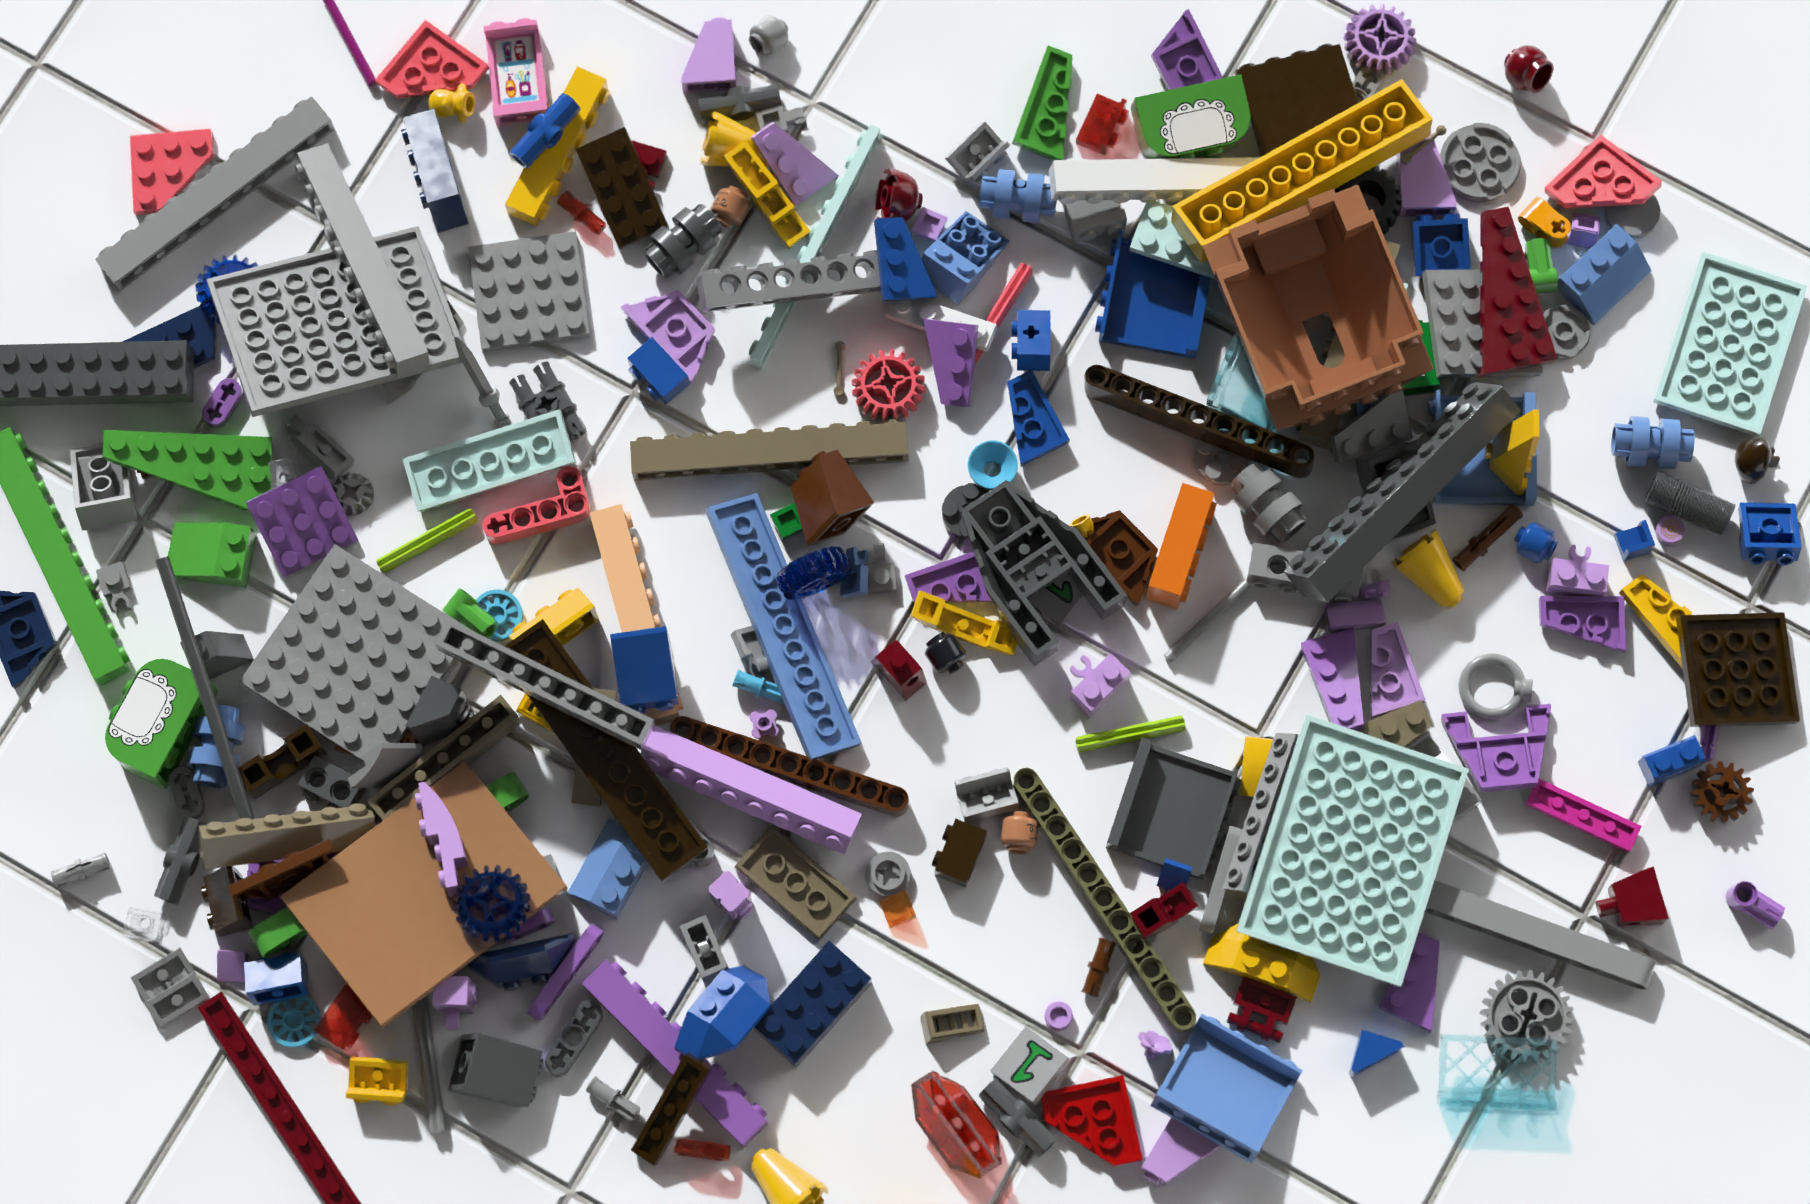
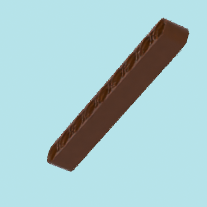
[670,716,909,817]

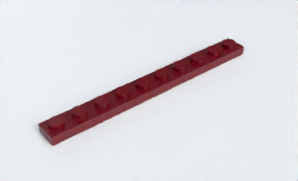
[197,992,362,1204]

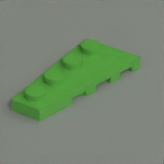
[1011,45,1073,160]

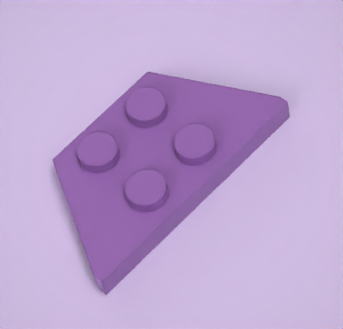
[1151,9,1223,90]

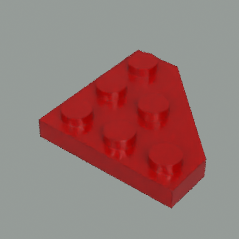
[1040,1075,1143,1167]

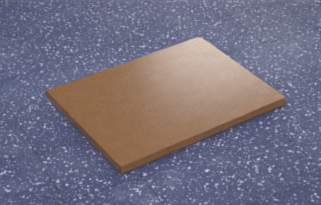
[280,761,568,1028]

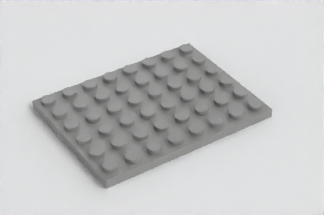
[207,226,462,417]

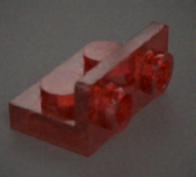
[1075,93,1130,155]
[313,983,373,1050]

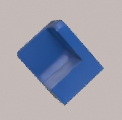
[1614,520,1655,562]

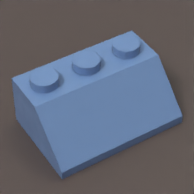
[1557,224,1651,325]
[567,819,648,920]

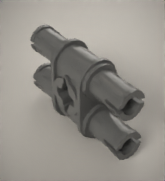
[509,361,587,440]

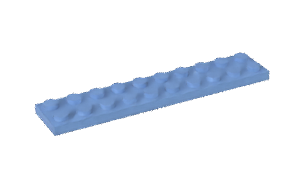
[705,493,862,760]

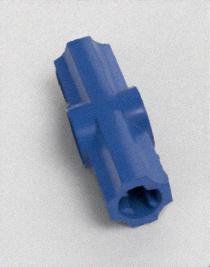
[509,93,581,169]

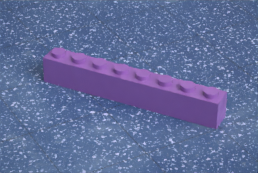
[582,959,768,1148]

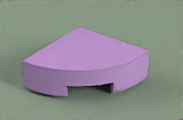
[1359,580,1391,600]

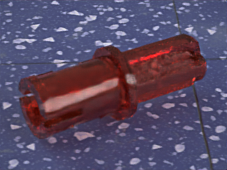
[557,191,606,235]

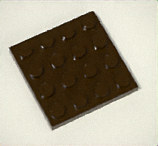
[1676,612,1800,727]

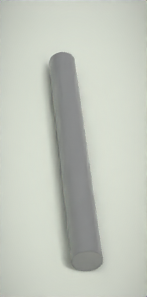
[1164,580,1251,663]

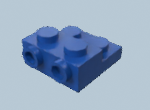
[1410,213,1471,276]
[1738,502,1802,566]

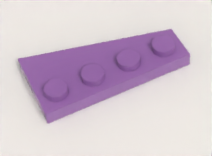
[1301,627,1364,732]

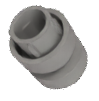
[1231,463,1306,543]

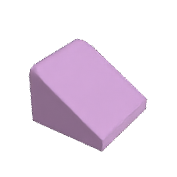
[1568,212,1600,249]
[217,950,249,983]

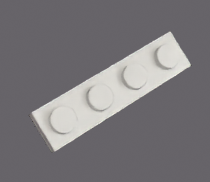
[886,300,998,352]

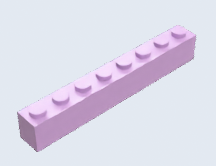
[640,726,862,855]

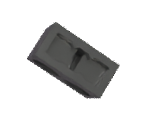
[297,755,366,808]

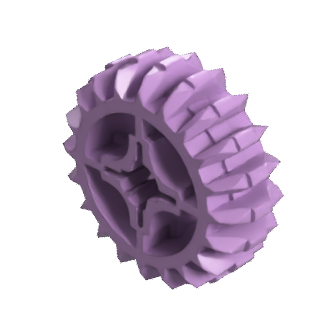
[1343,3,1417,75]

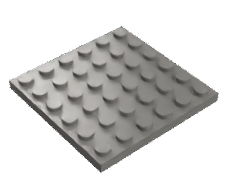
[239,544,471,763]

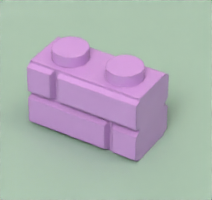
[708,871,753,921]

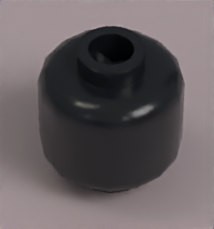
[925,632,966,675]

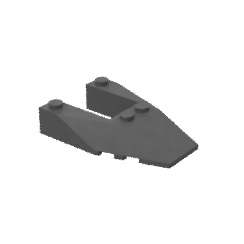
[961,480,1127,667]

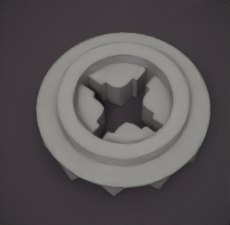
[331,472,374,516]
[865,851,911,897]

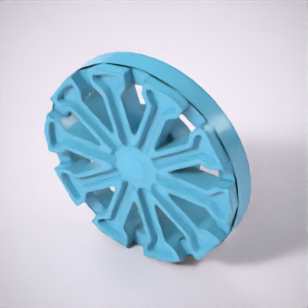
[476,589,523,642]
[267,996,322,1048]

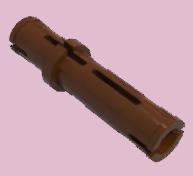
[1452,503,1523,571]

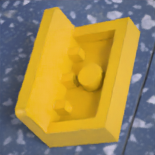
[346,1056,408,1105]

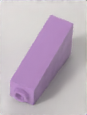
[1396,132,1457,217]

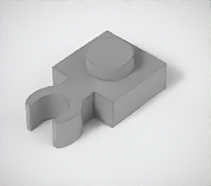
[96,561,132,614]

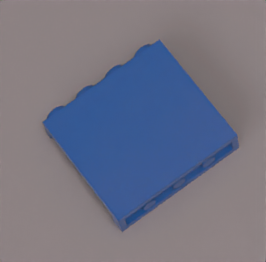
[1095,231,1211,359]

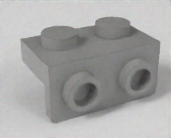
[944,121,1010,182]
[954,767,1020,823]

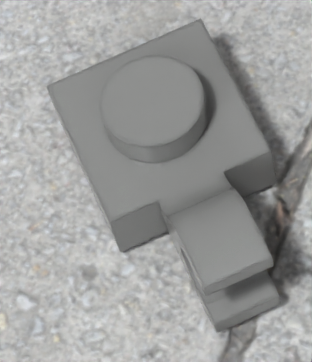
[756,105,806,133]
[867,543,897,594]
[730,626,769,677]

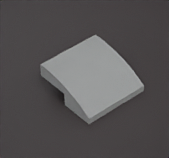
[348,743,423,788]
[130,947,209,1027]

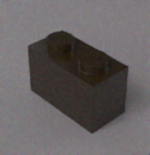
[931,818,987,888]

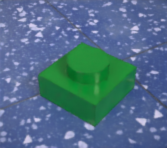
[770,502,803,541]

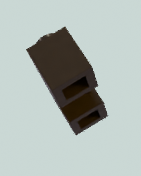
[238,724,327,799]

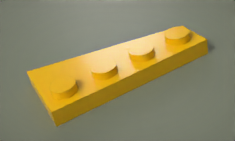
[1619,574,1693,669]

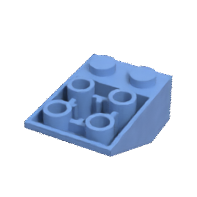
[921,211,1010,305]

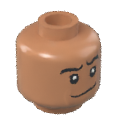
[710,186,750,228]
[1001,811,1039,854]

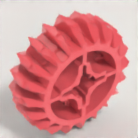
[851,349,926,422]

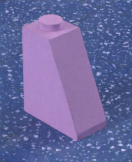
[681,17,737,93]
[1140,1118,1221,1185]

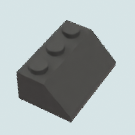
[405,675,473,746]

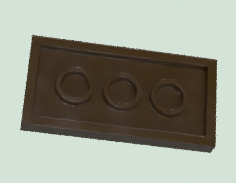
[575,127,670,249]

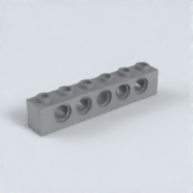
[1222,733,1298,902]

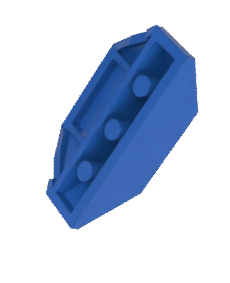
[674,965,771,1061]

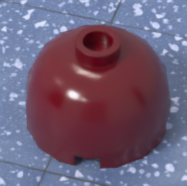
[875,169,923,222]

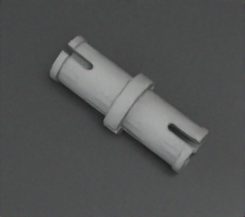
[50,851,111,888]

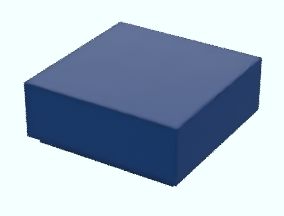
[1156,858,1193,891]

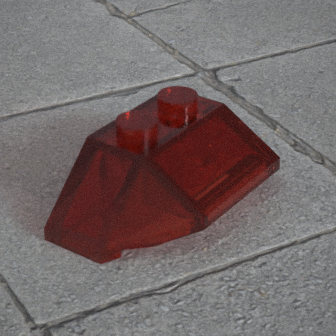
[911,1070,1002,1179]

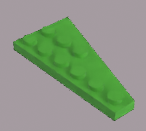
[103,430,272,511]

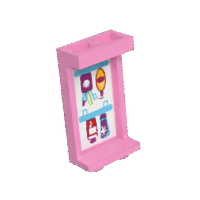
[484,18,548,126]

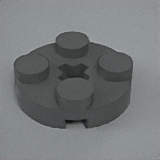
[942,483,988,539]

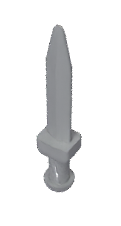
[454,336,509,426]

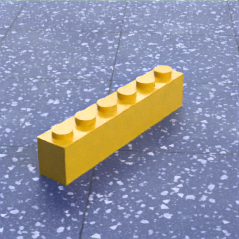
[505,66,610,227]

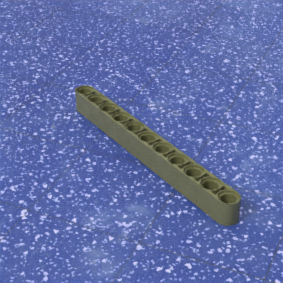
[1013,768,1196,1034]

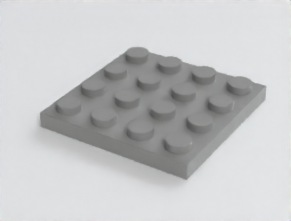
[468,231,591,352]
[1422,269,1543,378]

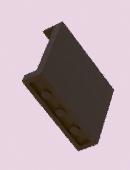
[1235,43,1358,157]

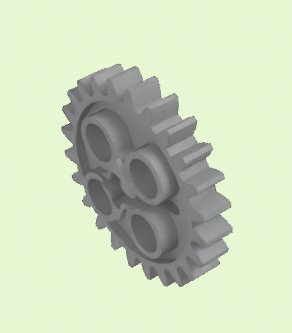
[1479,970,1574,1064]

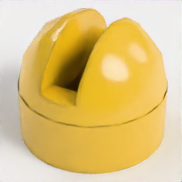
[1070,515,1094,538]

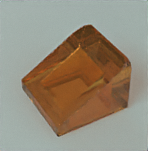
[879,890,916,929]

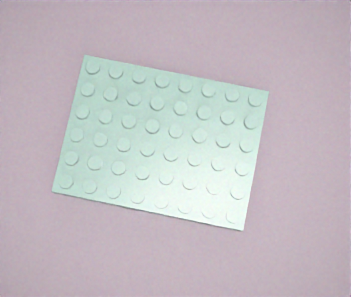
[1236,714,1469,987]

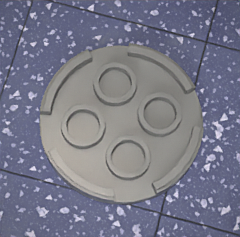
[1440,123,1521,202]

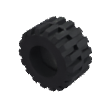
[1334,167,1402,235]

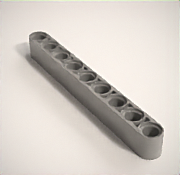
[1425,880,1656,990]

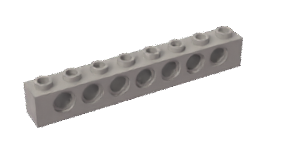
[697,250,881,313]
[435,619,655,750]

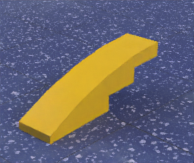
[724,140,810,249]

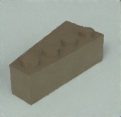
[1359,700,1433,748]

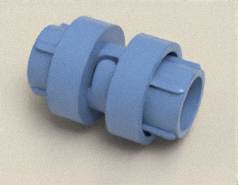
[979,169,1057,224]
[1611,416,1695,469]
[187,704,246,788]

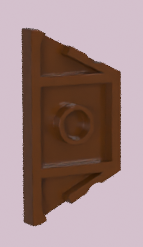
[1069,510,1158,607]
[228,839,334,900]

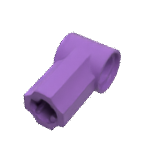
[1726,881,1785,929]

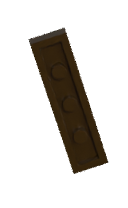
[631,1052,712,1166]

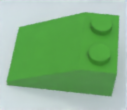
[168,522,257,588]

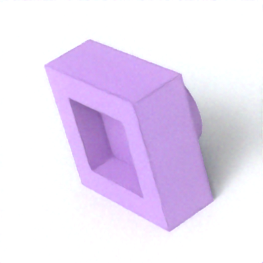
[912,207,948,243]

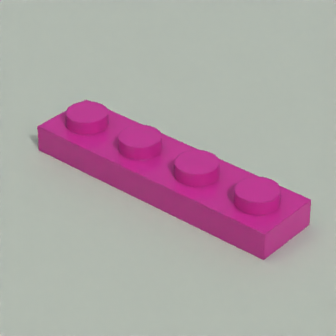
[1525,779,1642,853]

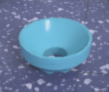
[968,440,1018,490]

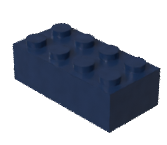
[753,941,872,1068]

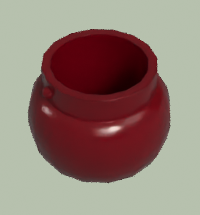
[1504,45,1554,93]

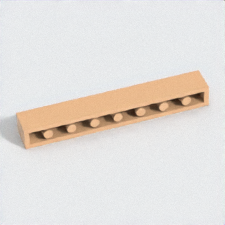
[590,504,683,726]

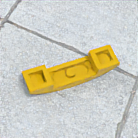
[910,590,1017,656]

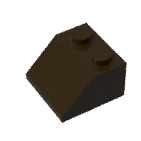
[201,866,253,937]

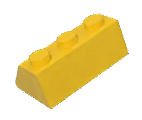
[509,588,599,646]

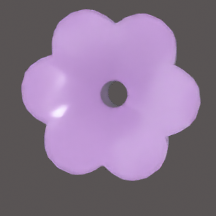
[1138,1031,1172,1059]

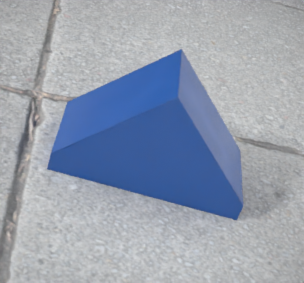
[1348,1030,1404,1077]

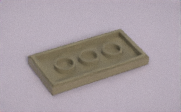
[734,824,857,941]

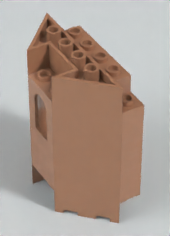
[1202,185,1434,430]

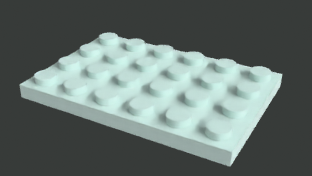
[1653,251,1807,437]

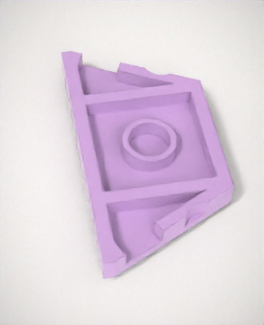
[621,290,715,384]

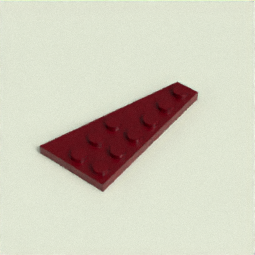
[1480,206,1558,377]

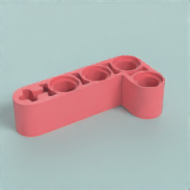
[483,466,591,545]

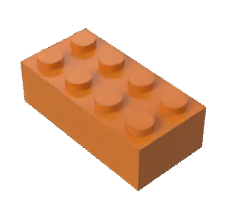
[1146,483,1217,609]

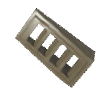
[920,1003,985,1044]

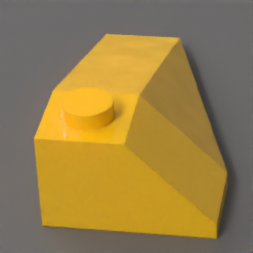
[1484,410,1539,495]

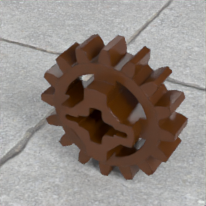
[1690,761,1754,824]

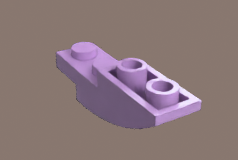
[415,782,468,897]

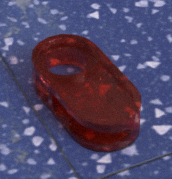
[673,1139,731,1161]

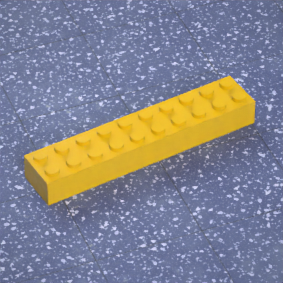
[1171,79,1433,263]

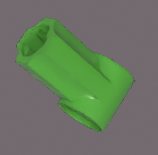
[1525,238,1558,294]
[442,588,499,638]

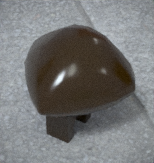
[1734,437,1780,484]

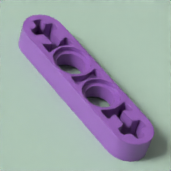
[527,923,604,1022]

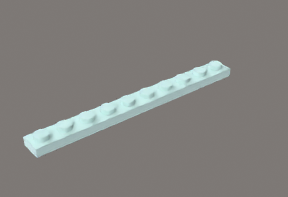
[748,124,881,370]

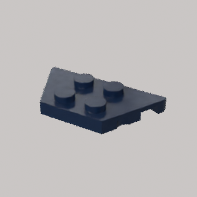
[122,300,216,369]
[0,591,57,689]

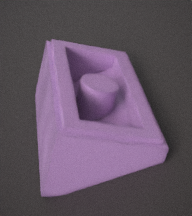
[1325,599,1386,631]

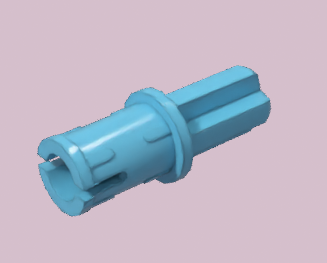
[732,669,784,704]

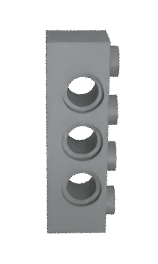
[1246,542,1363,602]

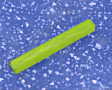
[376,508,478,573]
[1075,715,1186,753]

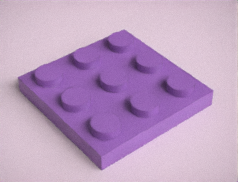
[246,465,359,577]

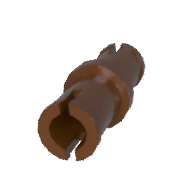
[1081,938,1116,998]

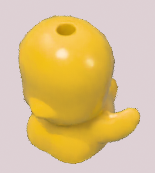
[428,84,475,123]

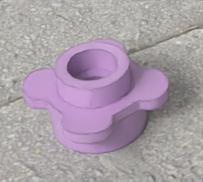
[749,709,779,739]

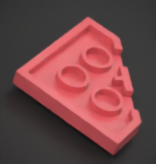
[375,20,489,99]
[130,128,214,215]
[1544,135,1662,209]

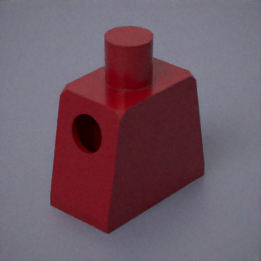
[871,640,927,701]
[1596,866,1669,927]

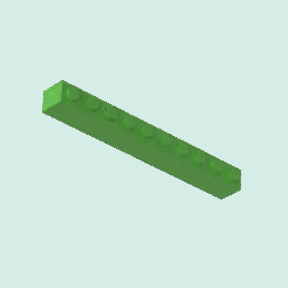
[0,427,131,686]

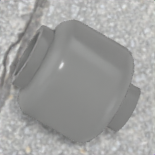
[749,15,789,55]

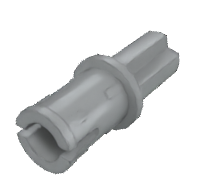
[586,1076,641,1121]

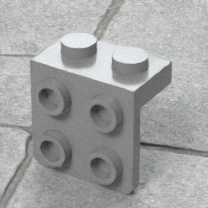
[1062,200,1127,243]

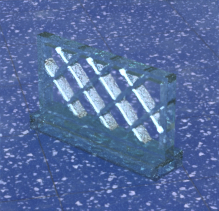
[1437,1034,1558,1111]

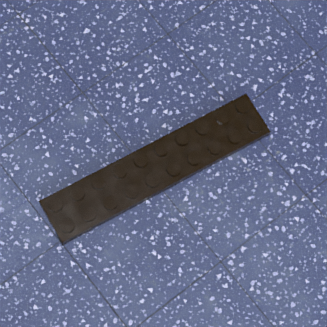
[505,619,708,882]

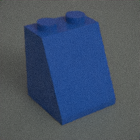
[610,626,679,714]

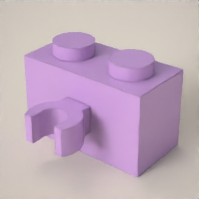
[1546,544,1609,596]
[1070,653,1131,718]
[432,976,479,1030]

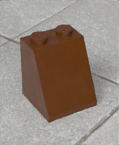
[790,450,874,546]

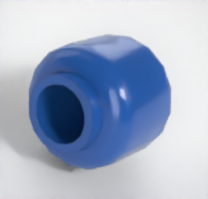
[1514,522,1558,563]

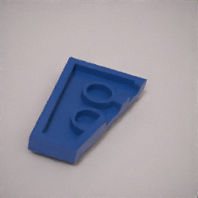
[874,217,938,302]
[1007,371,1070,467]

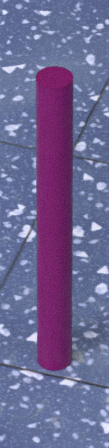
[323,0,376,87]

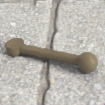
[1401,125,1447,164]
[833,341,846,397]

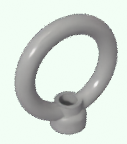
[1458,653,1533,719]

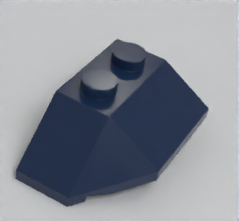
[465,932,577,991]

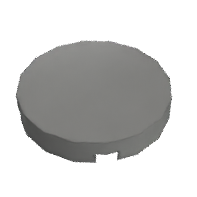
[1605,194,1661,238]
[1543,305,1591,360]

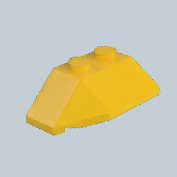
[1203,924,1321,1003]

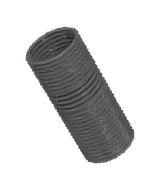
[1644,471,1736,536]

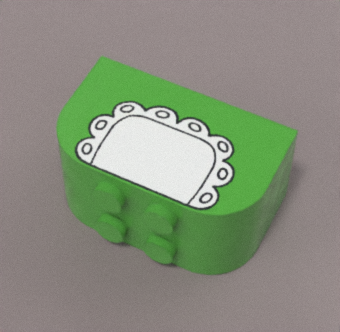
[1130,74,1250,159]
[105,659,219,789]

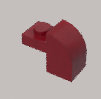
[1130,882,1200,938]

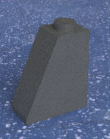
[180,631,254,679]

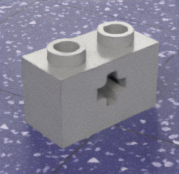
[679,915,729,983]

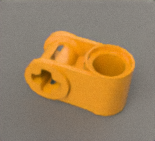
[1517,197,1571,248]

